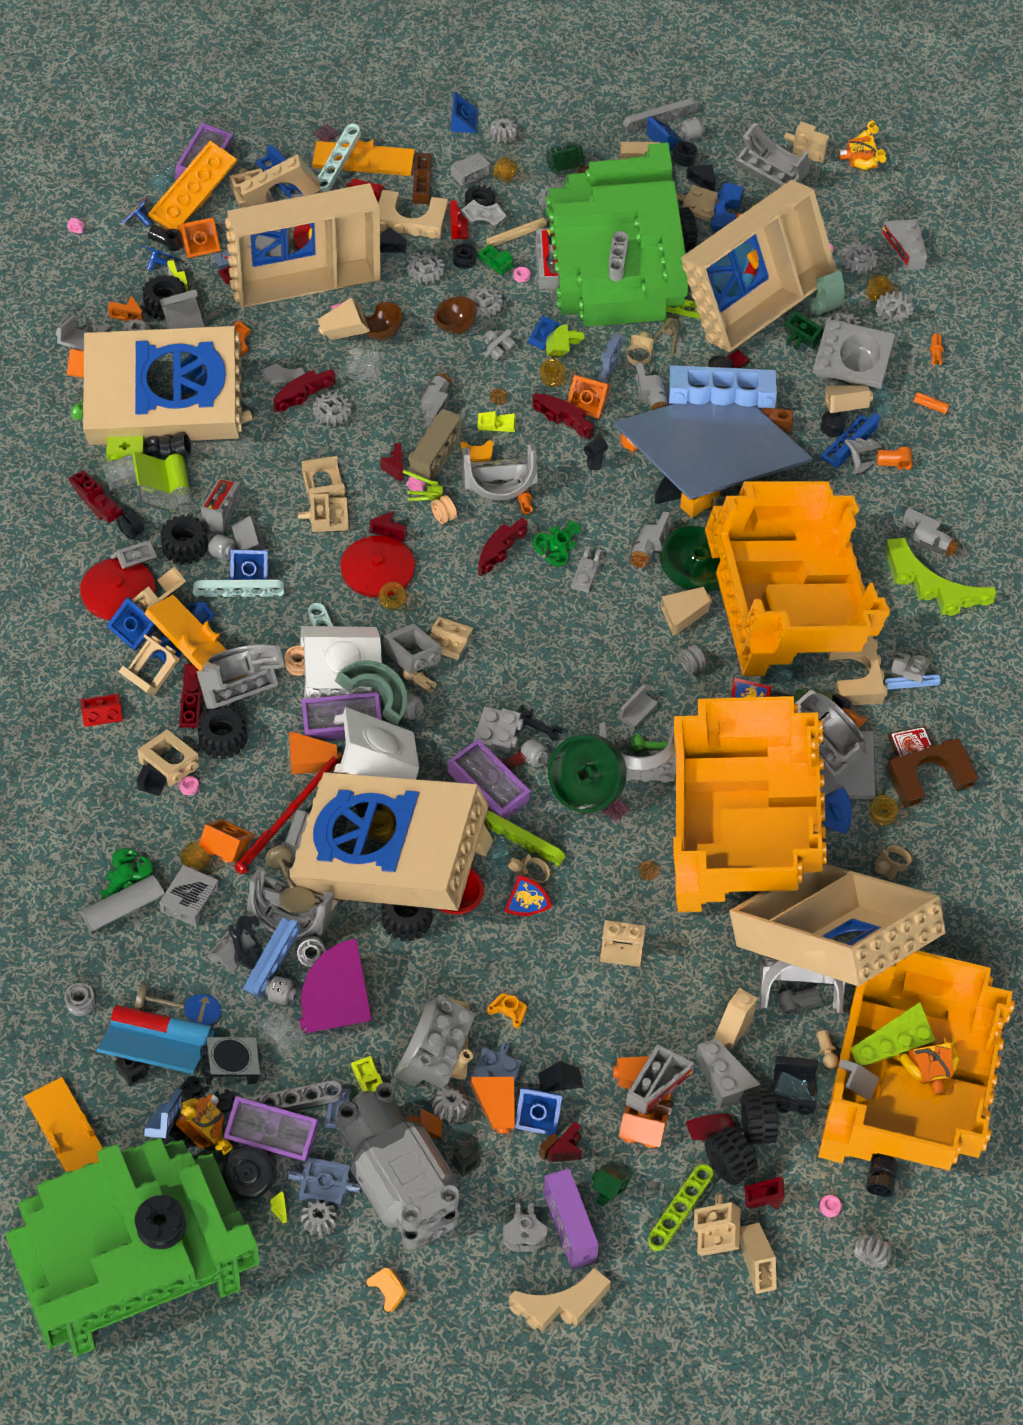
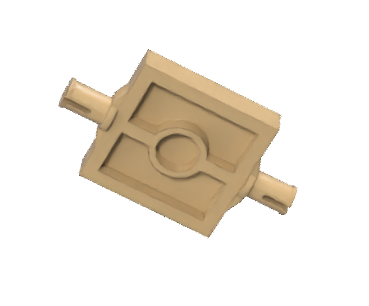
[676,185,730,221]

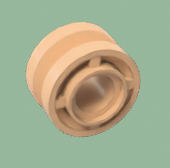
[431,495,457,524]
[285,646,305,676]

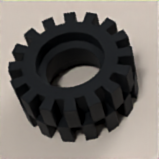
[465,184,495,206]

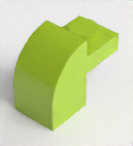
[546,324,584,356]

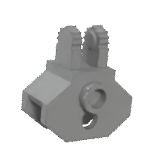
[503,1203,547,1252]

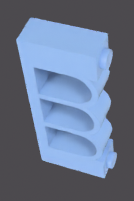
[669,365,777,408]

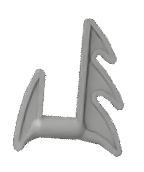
[845,438,881,474]

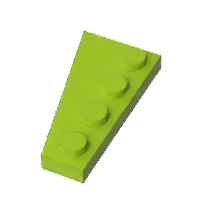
[851,1002,936,1067]

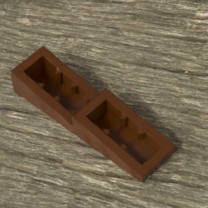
[413,153,431,204]

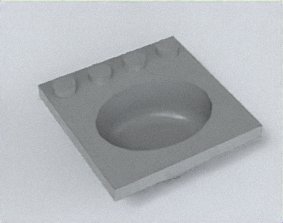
[812,319,895,389]

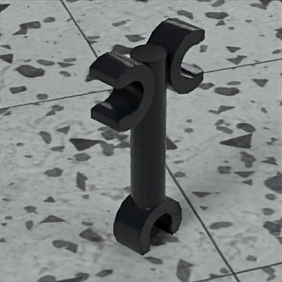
[519,704,562,741]

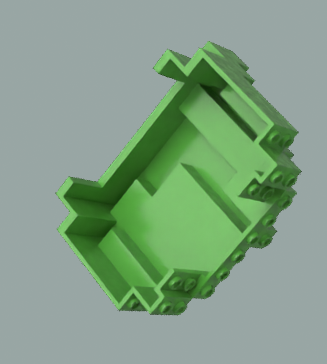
[545,143,688,326]
[5,1138,260,1357]

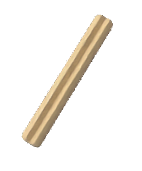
[486,217,547,247]

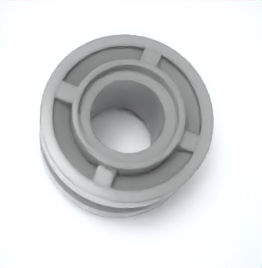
[679,645,706,675]
[297,936,326,967]
[65,983,95,1016]

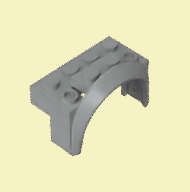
[736,123,810,189]
[461,443,537,500]
[197,644,285,709]
[795,690,868,779]
[599,722,676,783]
[247,868,338,939]
[759,957,845,1013]
[394,995,476,1089]

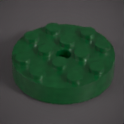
[660,526,720,592]
[548,733,626,813]

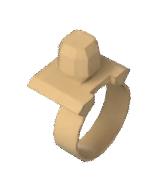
[627,332,653,365]
[875,845,912,880]
[507,854,550,886]

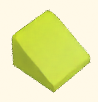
[270,1191,287,1223]

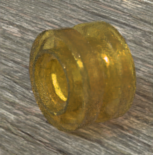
[493,156,517,183]
[866,275,893,302]
[540,359,565,387]
[378,582,406,610]
[869,796,898,827]
[368,810,395,842]
[179,842,210,872]

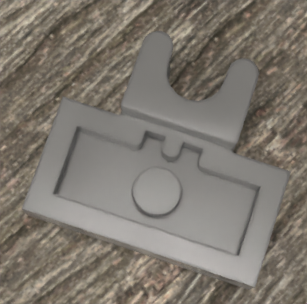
[891,652,931,683]

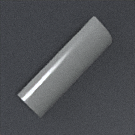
[80,875,165,932]

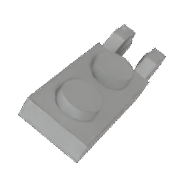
[571,546,602,593]

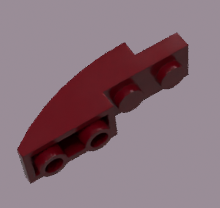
[273,369,336,413]
[532,393,594,440]
[68,470,124,524]
[478,517,528,576]
[179,664,203,728]

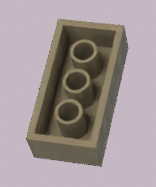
[408,409,462,487]

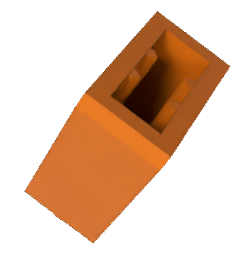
[289,732,342,774]
[612,1056,671,1101]
[470,1077,515,1134]

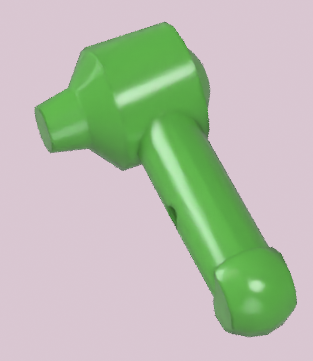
[71,400,83,420]
[630,733,668,752]

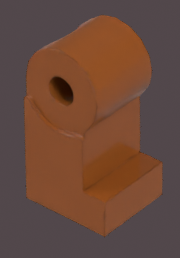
[762,408,794,434]

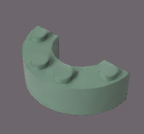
[802,270,845,315]
[335,660,407,726]

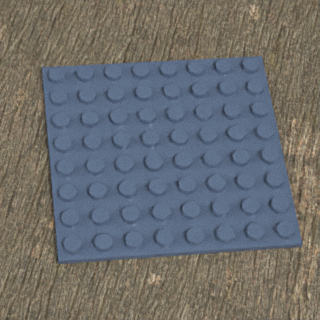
[614,387,813,500]

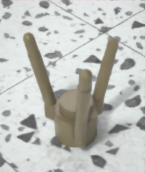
[651,317,680,357]

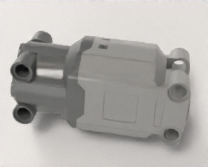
[335,1082,459,1250]

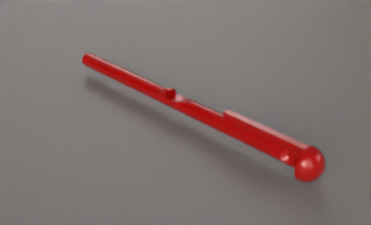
[234,756,338,874]

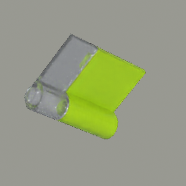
[132,451,193,516]

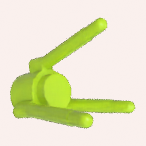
[403,470,443,501]

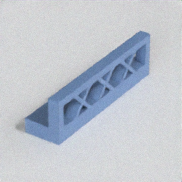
[243,917,301,999]
[144,1089,182,1138]

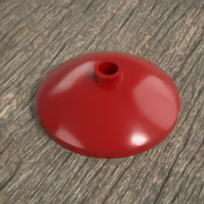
[438,868,484,914]

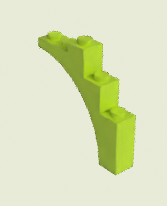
[885,538,996,616]

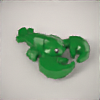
[532,520,581,567]
[100,848,154,899]

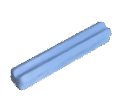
[884,674,941,689]

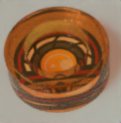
[490,389,507,405]
[638,861,658,881]

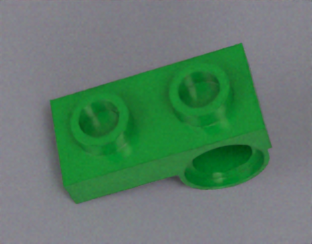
[477,245,514,275]

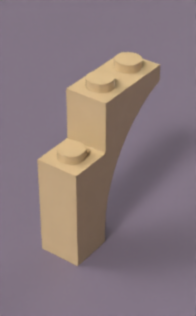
[509,1268,611,1332]

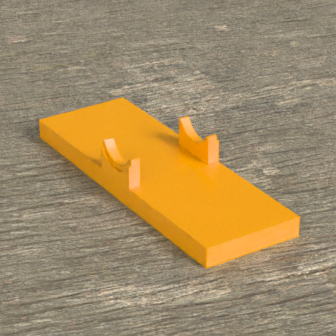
[312,139,415,176]
[148,141,237,231]
[145,595,246,683]
[24,1077,102,1172]

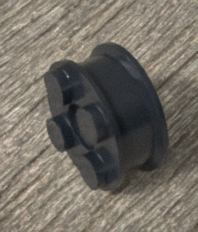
[135,1195,186,1250]

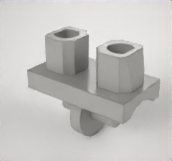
[483,329,515,360]

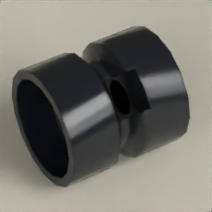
[159,432,191,460]
[866,1157,898,1197]

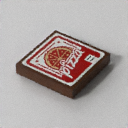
[888,726,932,757]

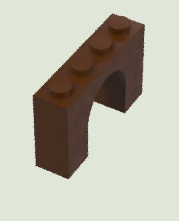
[886,738,978,808]

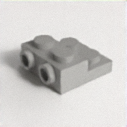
[473,706,524,753]

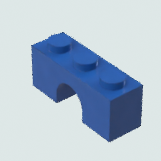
[710,183,743,234]

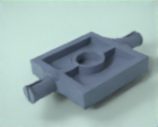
[599,333,625,383]
[469,1041,522,1087]
[288,1157,361,1207]

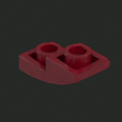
[686,1113,735,1140]

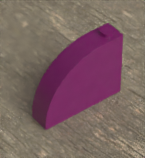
[299,939,372,1034]

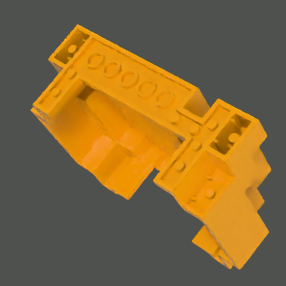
[705,481,890,677]
[673,696,827,912]
[818,950,1015,1171]

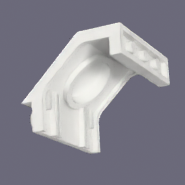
[300,626,382,703]
[334,707,419,780]

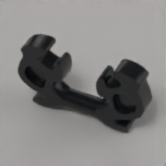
[229,916,262,969]
[180,1076,234,1113]

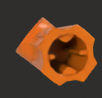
[877,447,913,470]

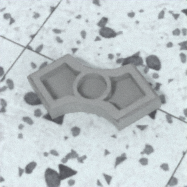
[460,200,507,227]
[262,363,305,384]

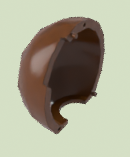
[433,296,477,334]
[364,302,403,341]

